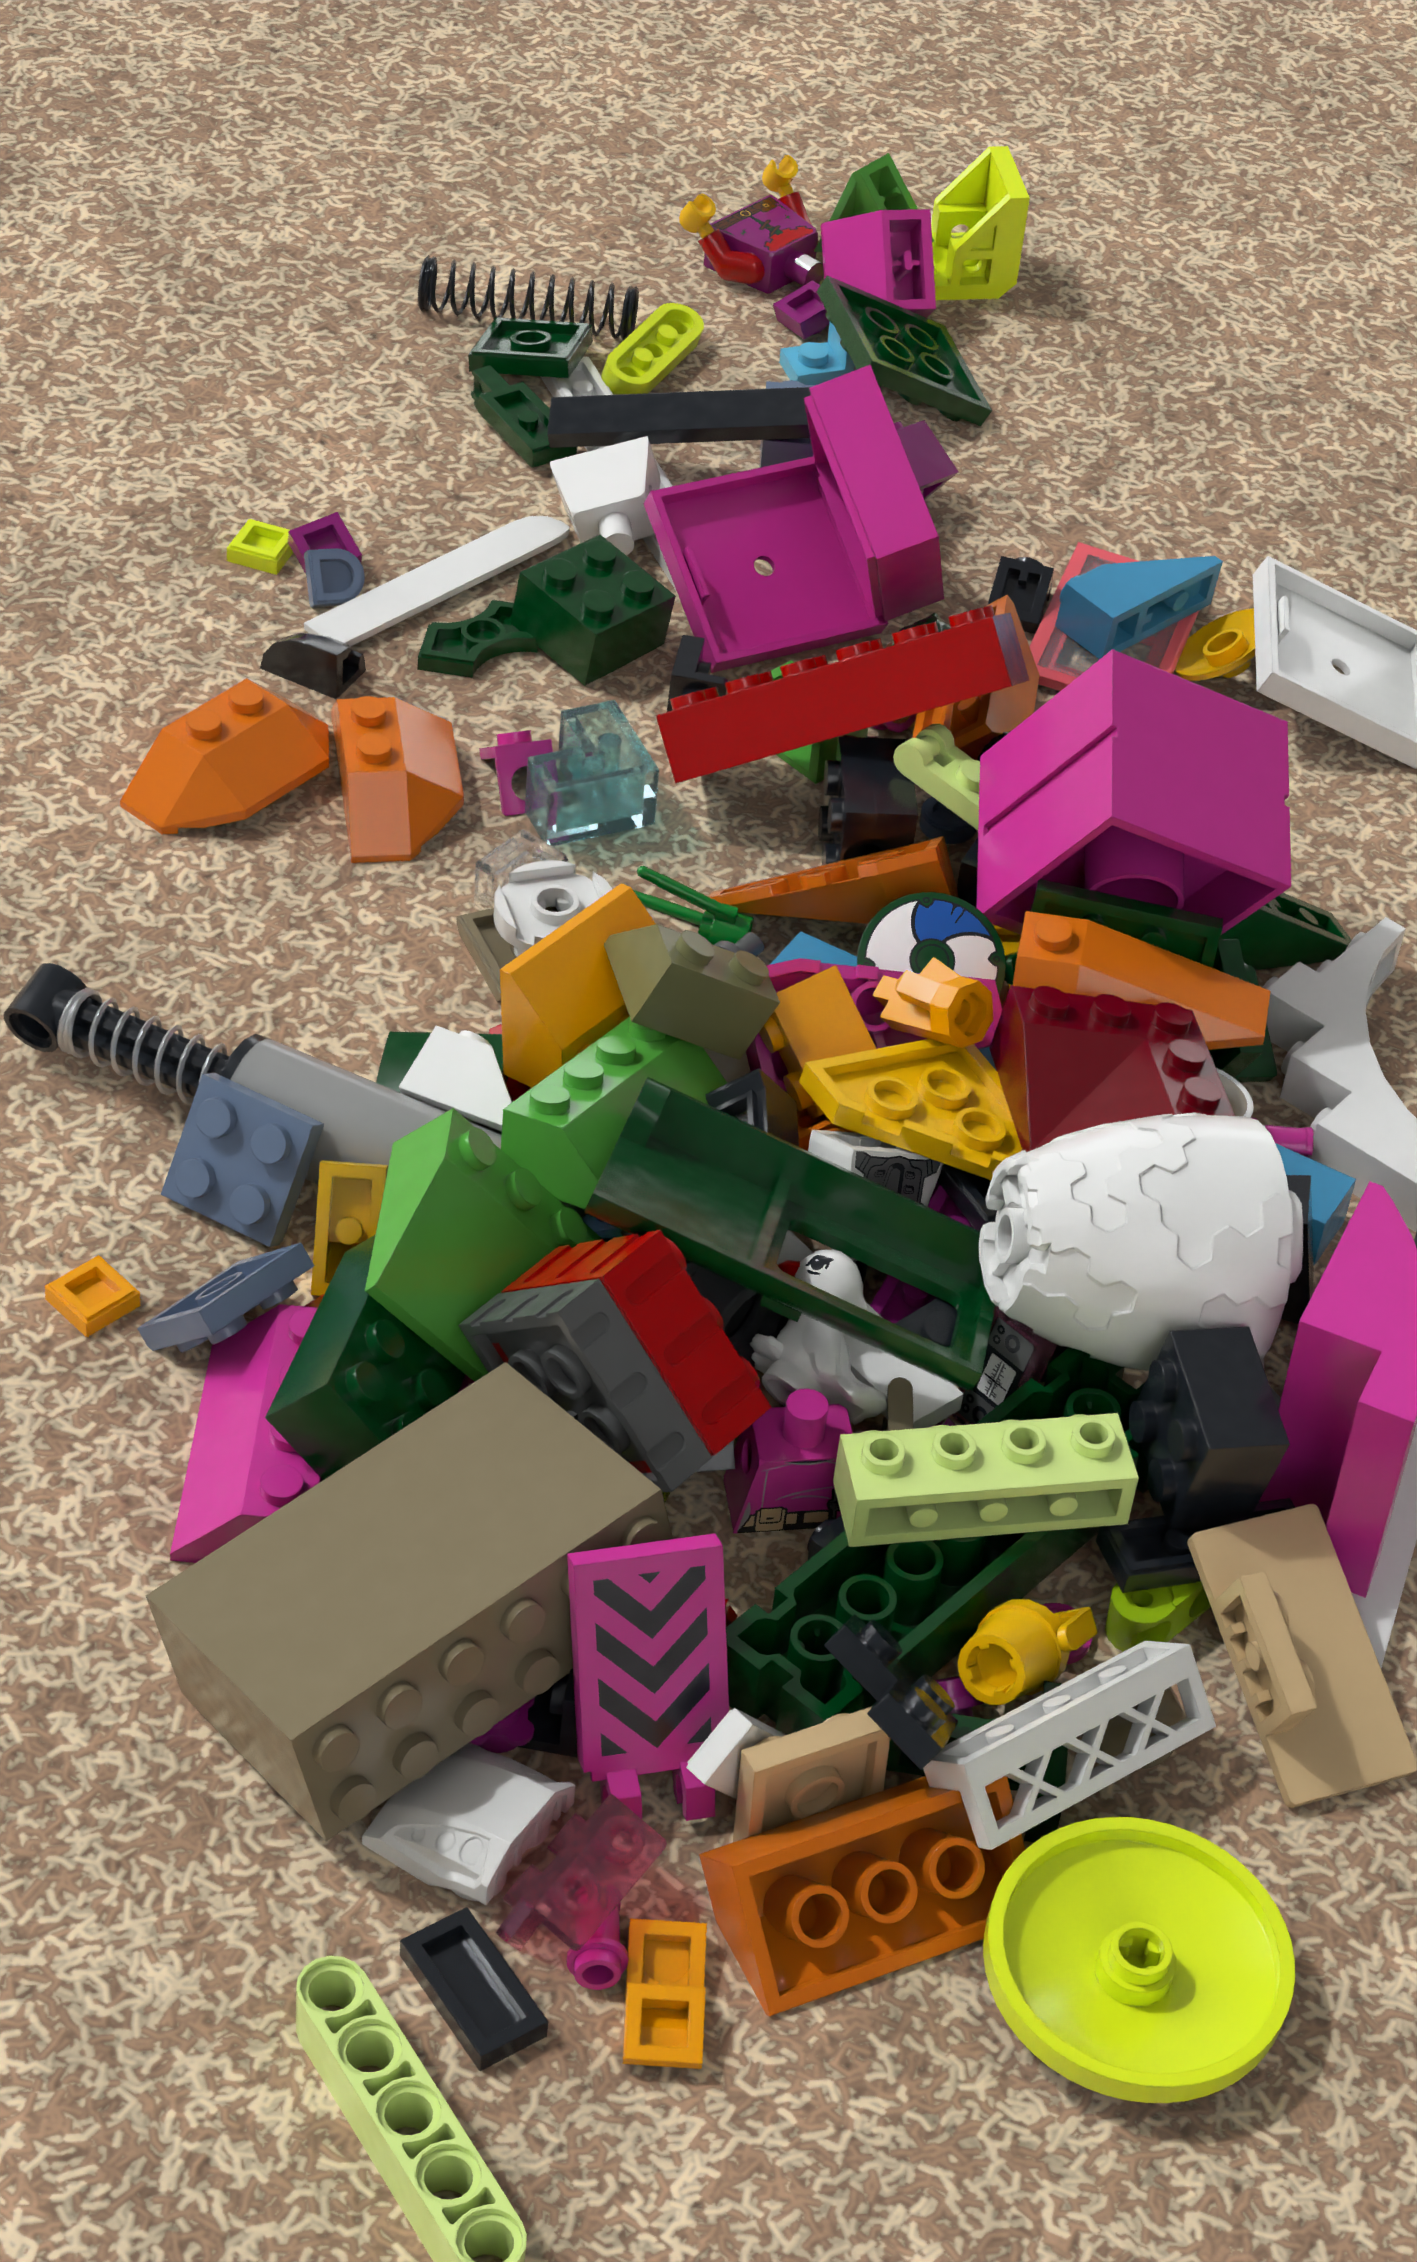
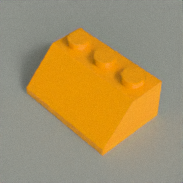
[500,883,656,1087]

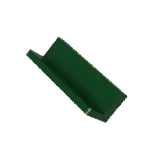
[1030,879,1223,968]

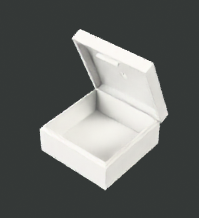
[1253,556,1417,769]

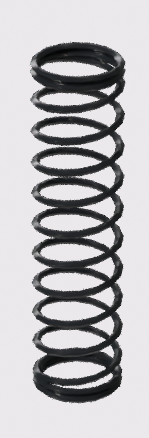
[418,255,639,341]

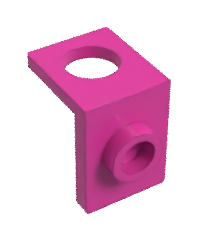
[479,730,560,816]

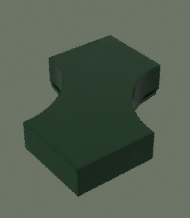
[417,600,539,678]

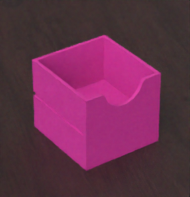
[977,649,1291,935]

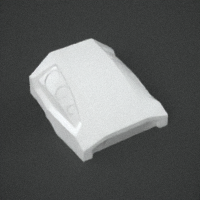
[362,1743,576,1905]

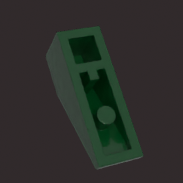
[1220,893,1352,970]

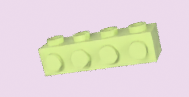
[833,1413,1139,1547]

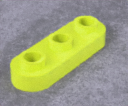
[601,303,704,395]

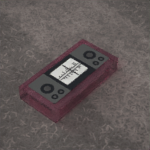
[952,1305,1057,1425]

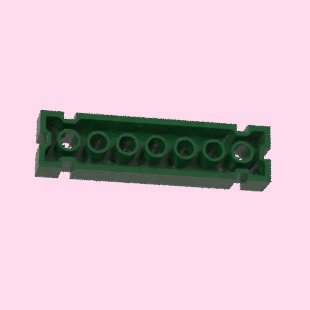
[726,1347,1149,1735]

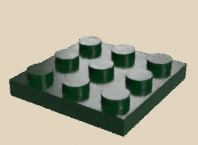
[816,275,992,426]

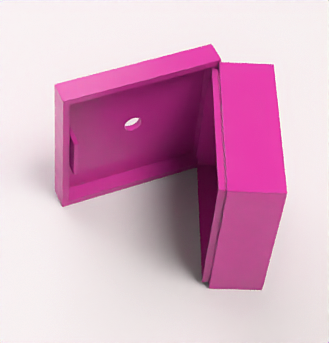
[643,365,944,673]

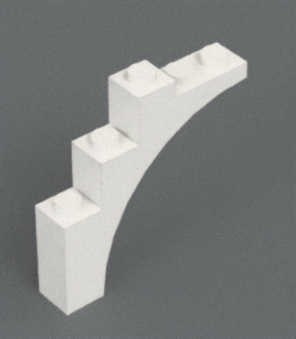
[1262,917,1417,1232]

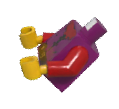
[679,155,824,294]

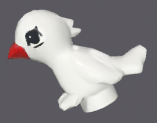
[750,1250,887,1425]

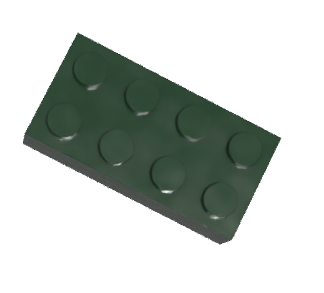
[265,1235,465,1480]

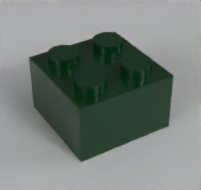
[510,534,676,686]

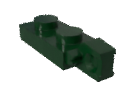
[471,365,577,468]

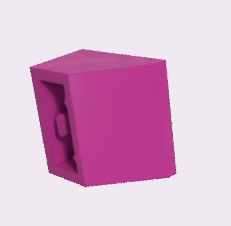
[821,209,936,318]

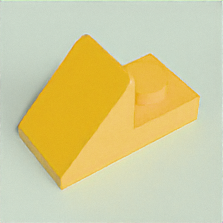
[311,1160,388,1296]

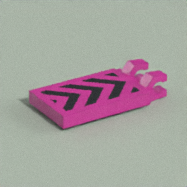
[567,1533,729,1832]

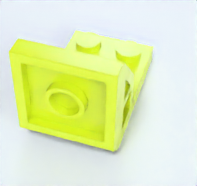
[931,146,1030,300]

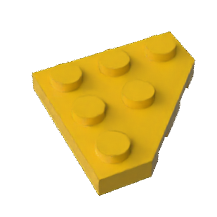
[799,1039,1022,1180]

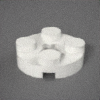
[493,860,612,957]

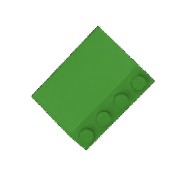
[365,1108,606,1382]

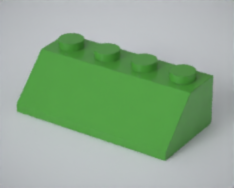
[501,1016,727,1209]

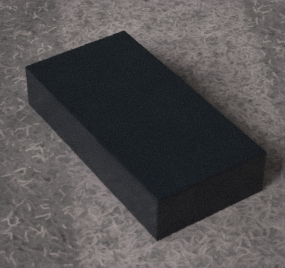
[400,1907,548,2071]

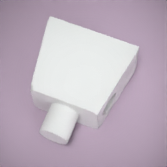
[550,436,661,556]

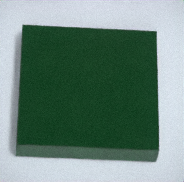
[468,317,593,378]

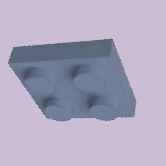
[161,1073,324,1247]
[137,1242,314,1353]

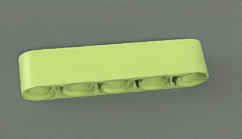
[296,1956,527,2262]

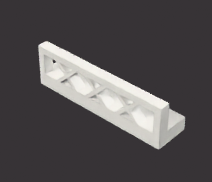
[923,1641,1216,1850]

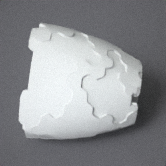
[979,1112,1303,1371]

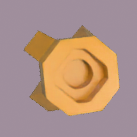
[872,957,993,1048]

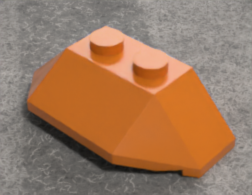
[912,595,1040,760]
[120,678,329,834]
[331,696,464,863]

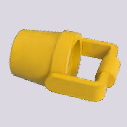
[957,1599,1098,1705]

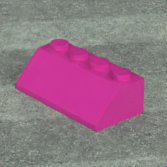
[170,1304,323,1563]

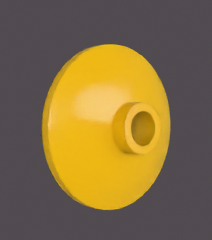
[1175,608,1255,681]

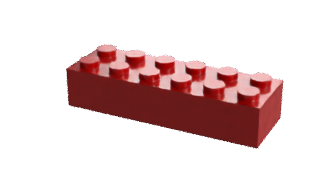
[656,605,1029,784]

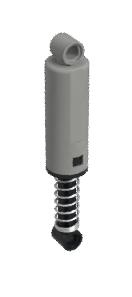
[4,963,587,1218]

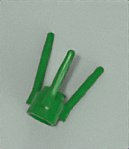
[633,866,754,945]

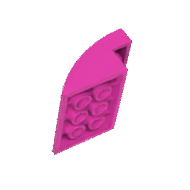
[1259,1181,1417,1598]

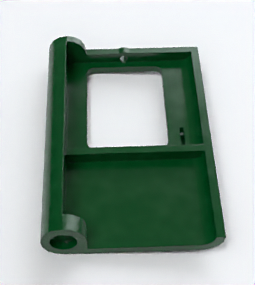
[584,1077,995,1392]

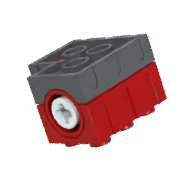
[458,1230,772,1492]

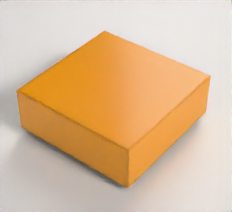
[45,1255,141,1337]

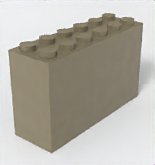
[146,1362,673,1842]

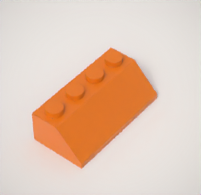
[699,1776,1025,2016]

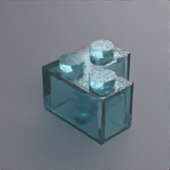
[525,700,659,848]

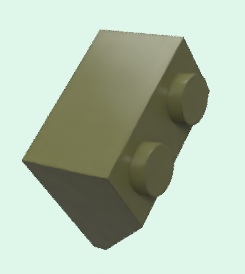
[604,924,780,1060]

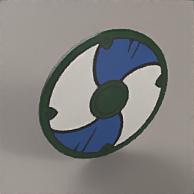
[857,892,1006,994]

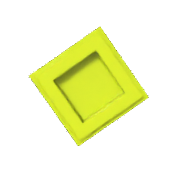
[227,519,293,575]

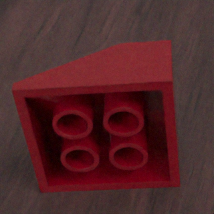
[989,985,1235,1152]

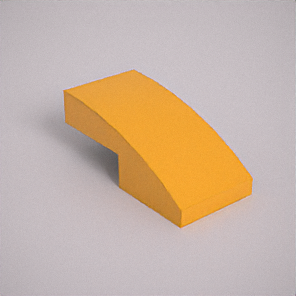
[622,1918,707,2069]

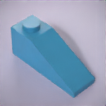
[1055,556,1223,660]

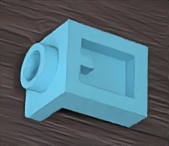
[779,322,855,385]

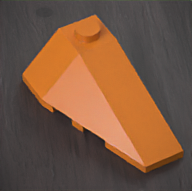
[708,836,959,924]
[1013,911,1271,1050]

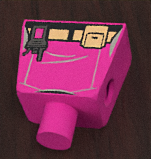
[723,1389,853,1534]

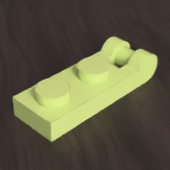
[893,724,980,830]

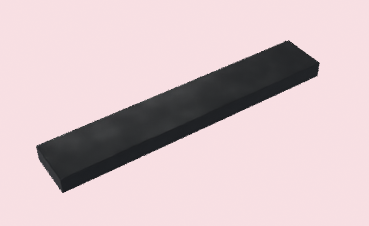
[547,387,810,448]

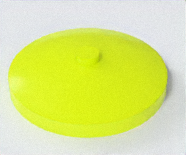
[983,1817,1295,2103]

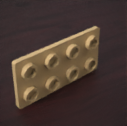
[1187,1504,1417,1808]

